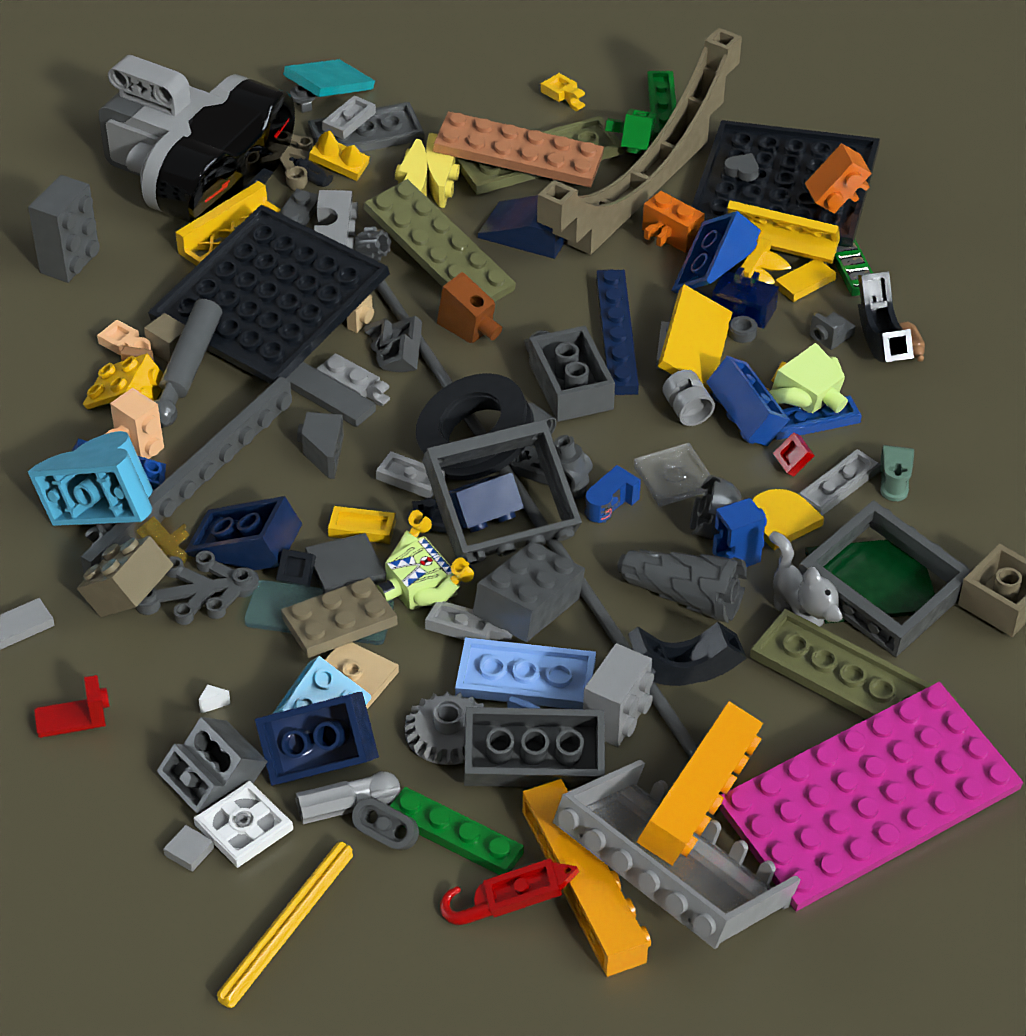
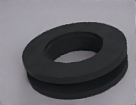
[416,373,534,480]

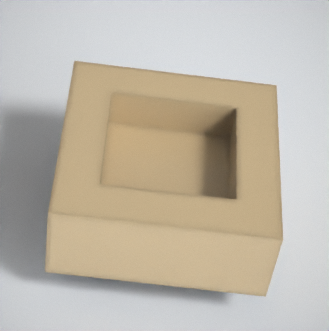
[347,294,374,333]

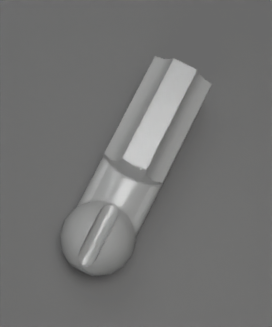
[295,771,401,824]

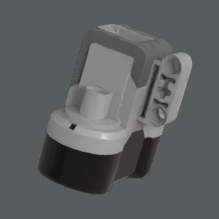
[99,55,295,223]

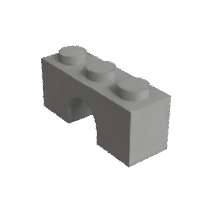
[314,190,358,249]

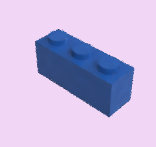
[706,356,790,446]

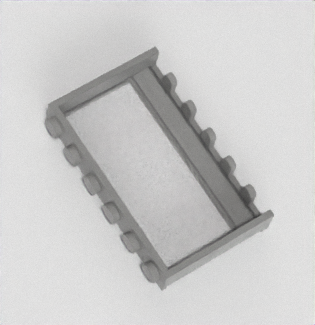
[553,760,801,949]

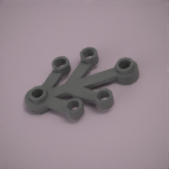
[136,551,259,625]

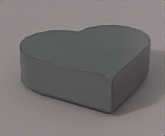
[724,153,759,182]

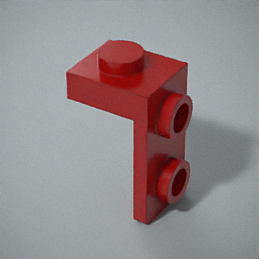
[34,675,110,738]

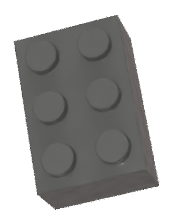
[28,175,100,283]
[529,325,615,422]
[473,541,585,642]

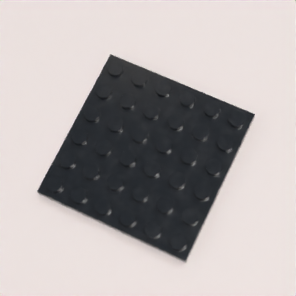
[691,120,880,247]
[148,205,390,385]

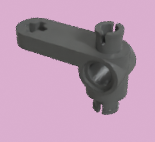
[509,435,593,499]

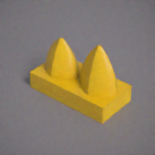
[309,131,370,181]
[737,238,791,295]

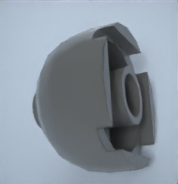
[690,475,743,540]

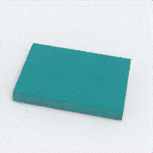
[283,59,375,97]

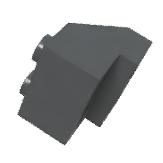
[157,717,268,814]

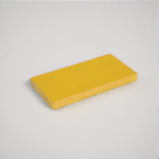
[658,284,733,393]

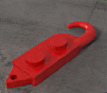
[440,858,580,925]

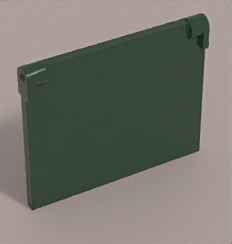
[805,539,935,624]

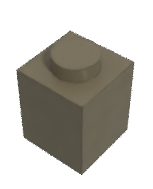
[144,313,185,363]

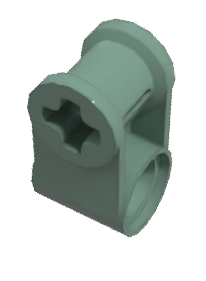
[880,445,914,501]

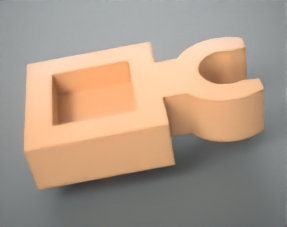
[97,320,151,355]

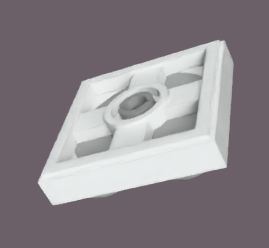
[194,780,293,868]

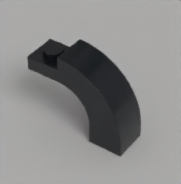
[858,271,914,362]
[628,622,747,686]

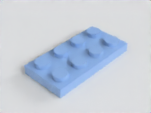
[455,637,596,709]

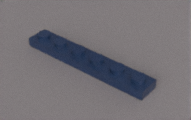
[596,269,639,395]

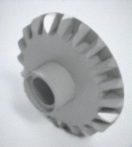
[404,691,484,765]

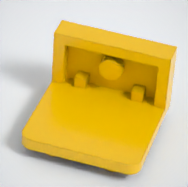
[83,353,163,409]

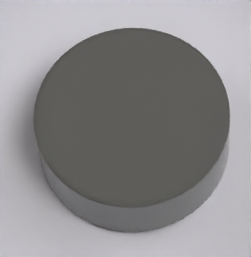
[728,316,758,343]

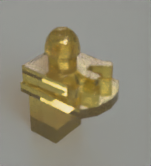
[136,516,190,563]

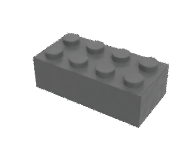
[464,707,605,788]

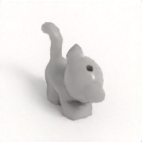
[769,531,843,626]

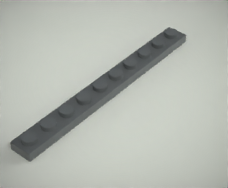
[81,377,292,573]

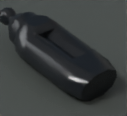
[289,157,334,187]

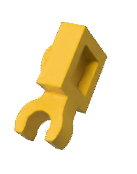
[540,73,585,111]

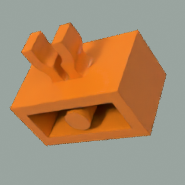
[805,143,872,214]
[642,191,705,253]

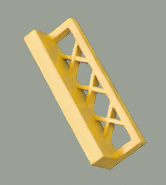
[175,181,281,266]
[727,200,840,264]

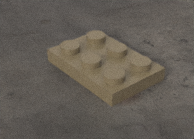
[281,577,398,658]

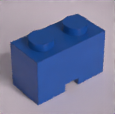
[712,498,767,567]

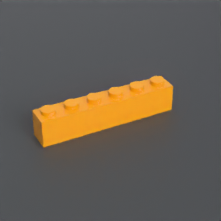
[636,701,764,866]
[522,779,651,977]

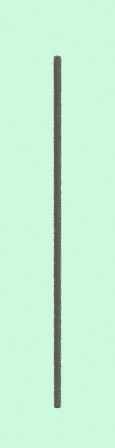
[377,280,723,795]

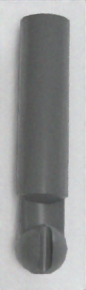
[154,299,222,428]

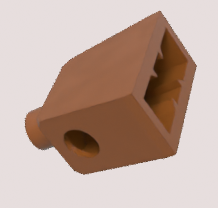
[437,272,503,343]

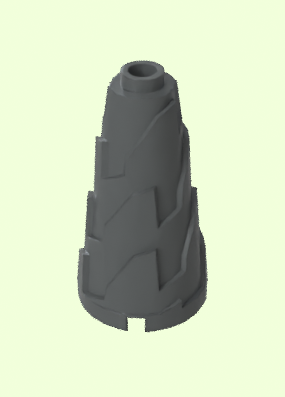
[618,549,747,623]

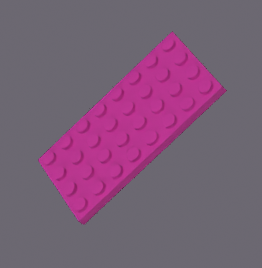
[718,681,1023,912]

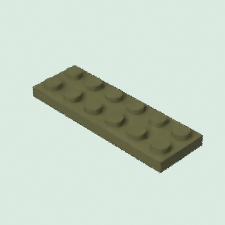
[455,116,624,195]
[364,179,516,302]
[750,609,958,719]

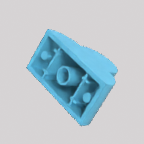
[27,431,153,526]

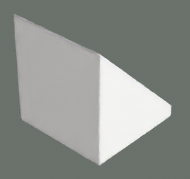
[199,685,231,713]

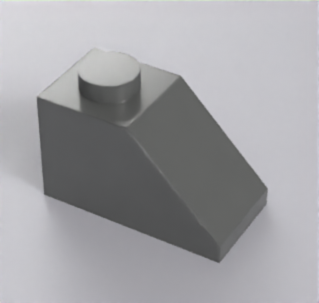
[297,412,344,479]

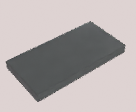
[308,102,425,152]

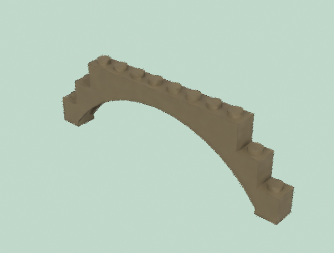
[537,28,742,255]

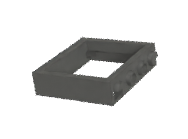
[422,419,582,564]
[798,500,972,657]

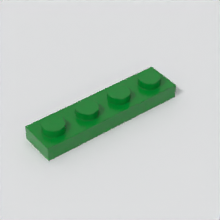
[390,786,524,875]

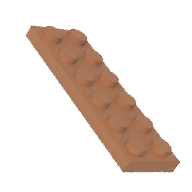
[433,111,604,188]

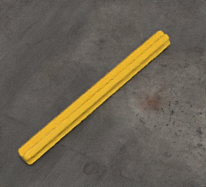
[217,842,353,1008]

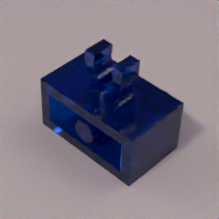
[712,267,779,329]

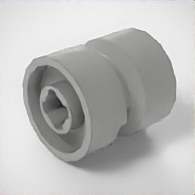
[662,370,715,426]

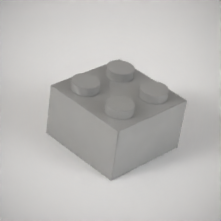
[583,643,654,747]

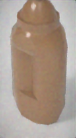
[900,322,925,362]

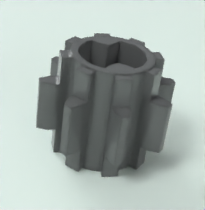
[354,226,391,261]

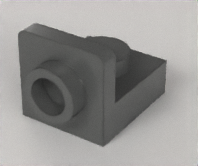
[810,312,856,350]

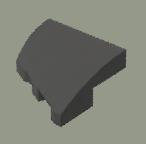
[364,316,422,372]

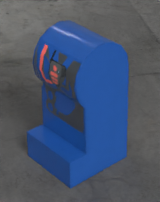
[585,465,641,523]

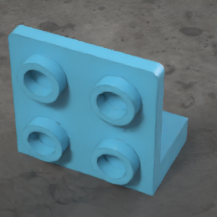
[272,656,371,714]

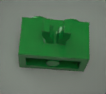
[605,109,656,154]

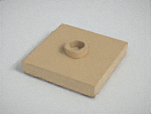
[325,642,399,709]

